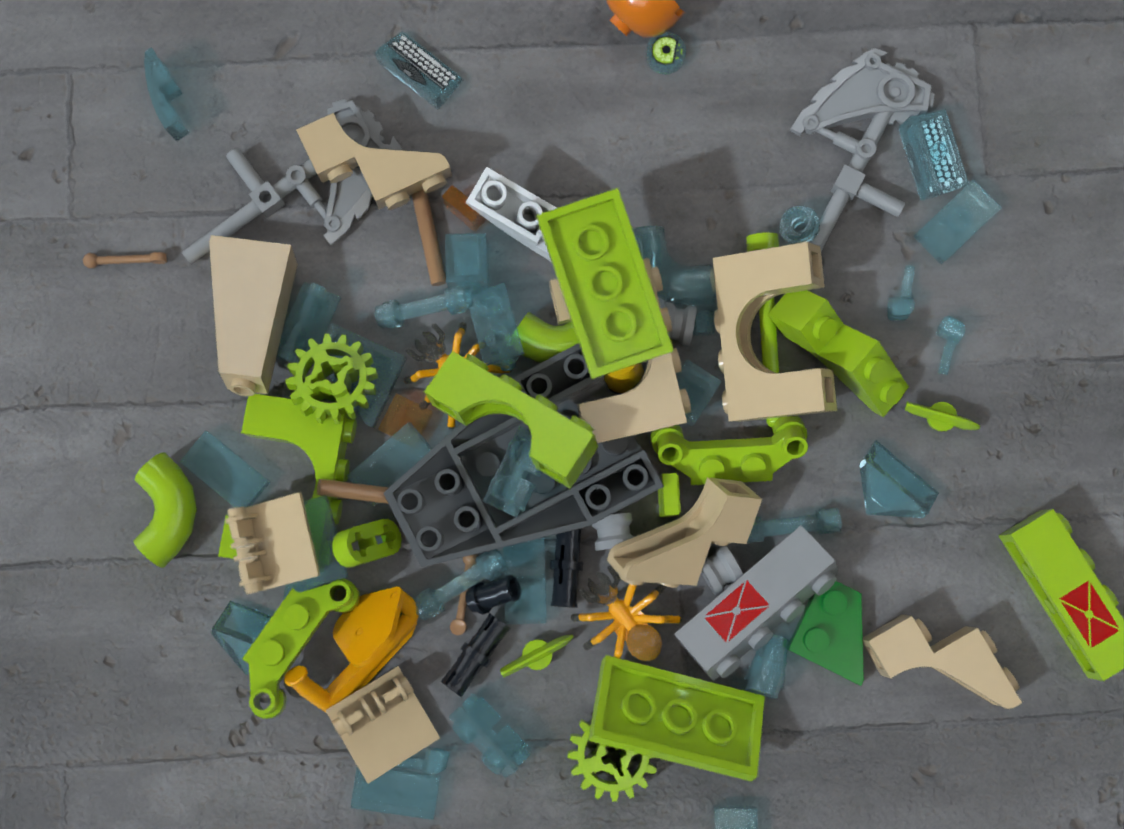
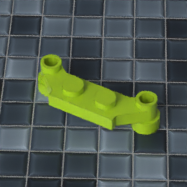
[651,416,808,485]
[242,579,360,719]

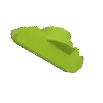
[905,401,981,432]
[500,634,574,677]

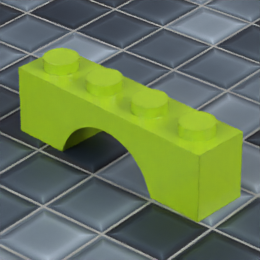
[424,351,598,489]

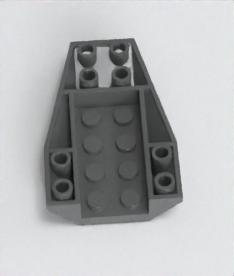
[383,343,664,567]

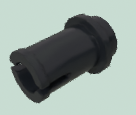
[466,575,521,615]

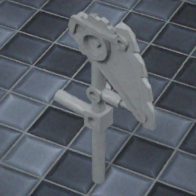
[790,48,935,251]
[182,99,402,265]

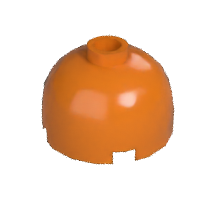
[606,0,685,38]

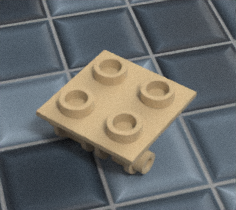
[225,492,320,595]
[325,666,440,784]

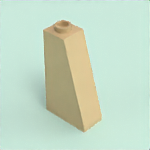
[209,235,297,396]

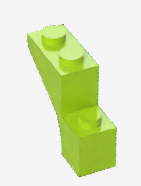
[768,290,909,417]

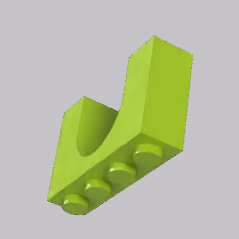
[218,394,357,572]

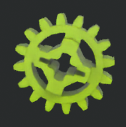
[285,333,378,424]
[568,719,657,802]

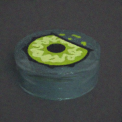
[646,32,686,74]

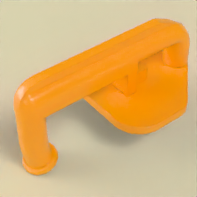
[284,587,419,713]

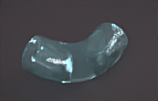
[632,226,716,306]

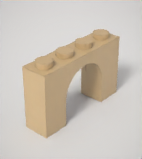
[710,242,837,422]
[549,258,691,443]

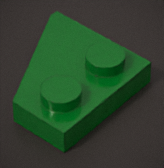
[786,581,864,686]

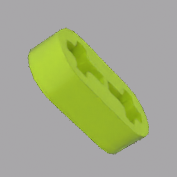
[332,519,402,568]

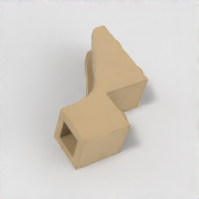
[296,113,452,210]
[607,477,762,588]
[863,615,1022,709]

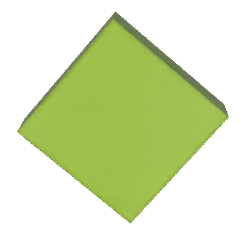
[658,473,681,517]

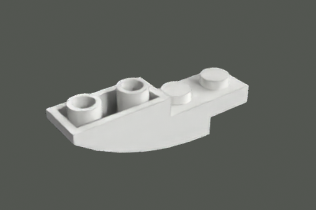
[466,167,557,261]

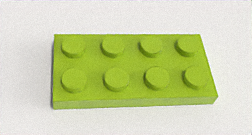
[536,188,674,379]
[588,655,765,781]

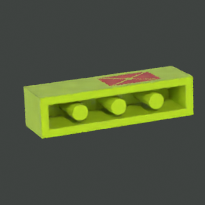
[998,509,1124,681]

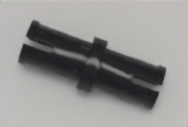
[550,528,583,608]
[440,613,511,697]

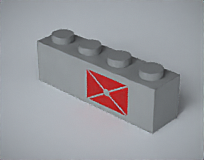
[674,525,839,681]

